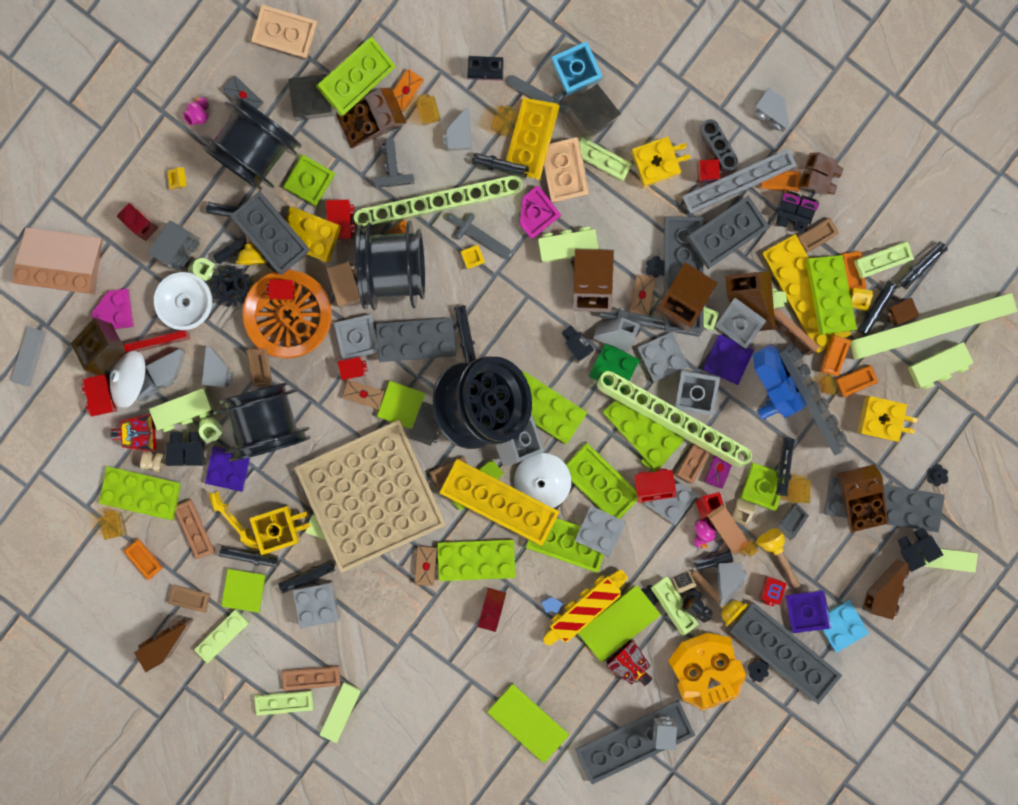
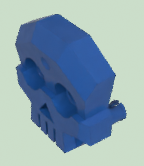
[753,345,806,420]

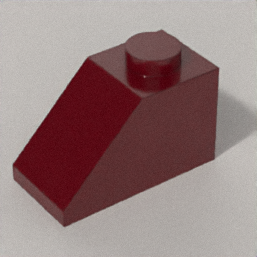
[477,587,506,632]

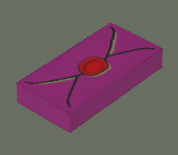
[704,448,732,489]

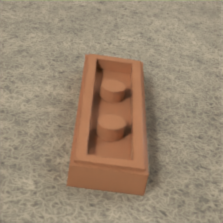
[774,308,820,356]
[675,434,711,484]
[176,499,215,560]
[707,504,749,554]
[282,666,341,691]

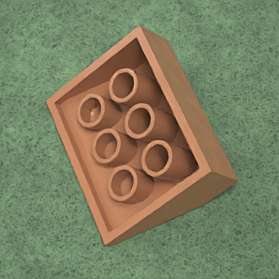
[12,228,103,295]

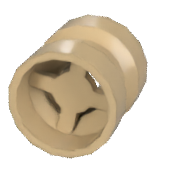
[140,451,165,473]

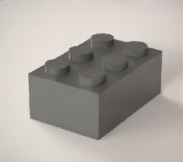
[148,220,201,270]

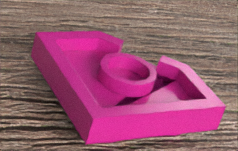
[520,185,562,240]
[92,289,134,329]

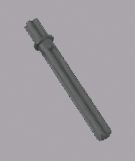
[599,308,701,337]

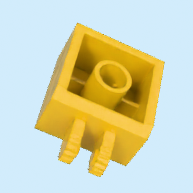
[630,136,691,188]
[857,396,918,442]
[249,505,311,555]

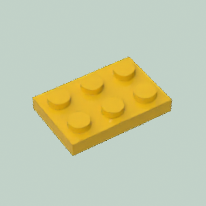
[286,206,342,262]

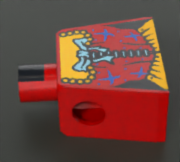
[110,414,157,451]

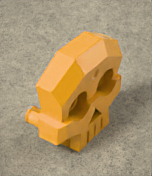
[668,633,746,711]

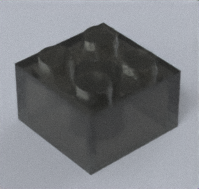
[288,74,334,121]
[563,84,621,142]
[409,401,441,446]

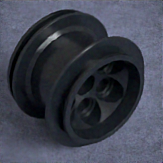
[201,95,302,191]
[356,220,426,311]
[433,356,532,449]
[213,382,311,462]

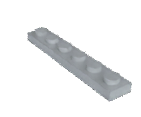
[682,149,797,215]

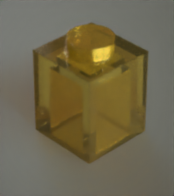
[416,94,441,126]
[491,105,518,137]
[788,475,811,503]
[99,510,127,540]

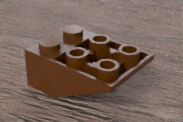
[336,88,407,149]
[573,248,614,312]
[655,262,718,331]
[726,272,775,331]
[838,464,888,533]
[862,559,910,620]
[134,618,194,673]

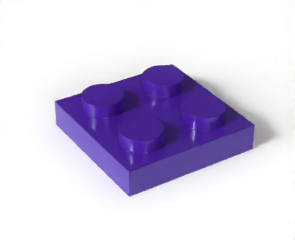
[703,334,754,385]
[205,446,251,492]
[785,590,832,633]

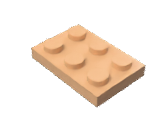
[251,5,318,59]
[544,137,590,203]

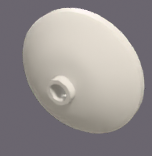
[154,272,212,330]
[110,351,145,408]
[514,453,571,508]

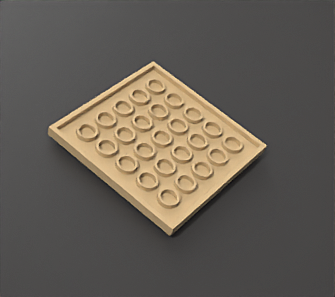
[294,420,447,573]

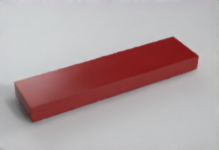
[121,330,191,356]

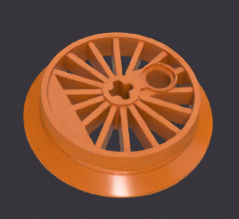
[243,270,332,359]

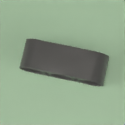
[700,119,738,172]

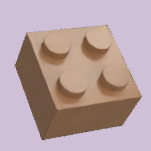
[327,262,361,308]

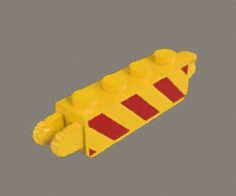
[543,568,628,646]

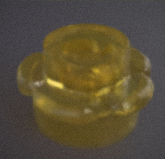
[741,540,759,557]

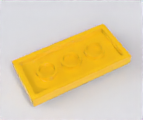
[505,98,560,180]

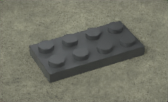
[231,191,311,275]
[686,195,769,269]
[376,318,456,362]

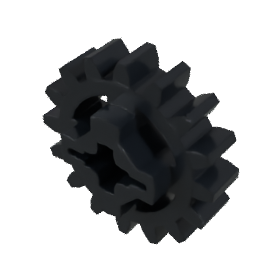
[210,266,253,307]

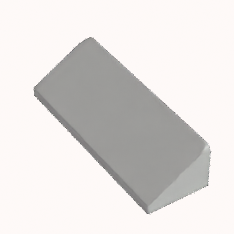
[11,326,46,387]

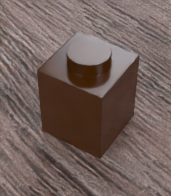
[886,298,919,326]

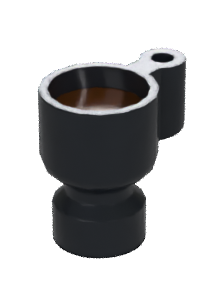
[682,588,713,623]

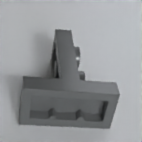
[375,137,415,188]

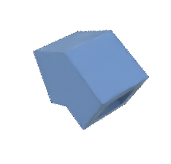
[541,596,563,614]

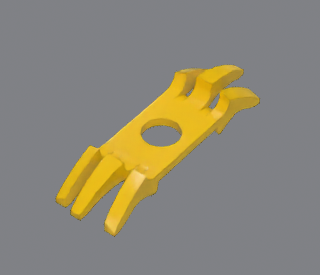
[209,491,259,549]

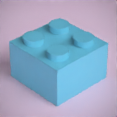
[551,41,603,97]

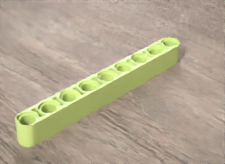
[354,176,522,228]
[850,293,1018,360]
[597,371,752,467]

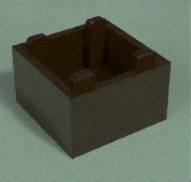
[71,317,126,376]

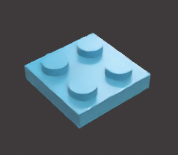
[822,600,869,653]

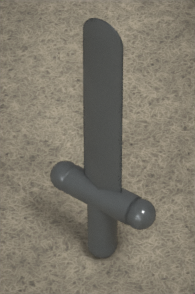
[507,75,575,117]
[447,213,512,259]

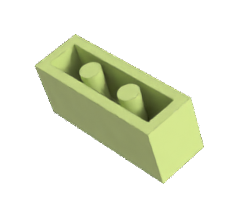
[538,227,599,263]
[907,342,973,390]
[149,388,215,433]

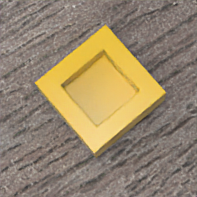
[167,167,186,190]
[461,245,485,270]
[851,288,873,310]

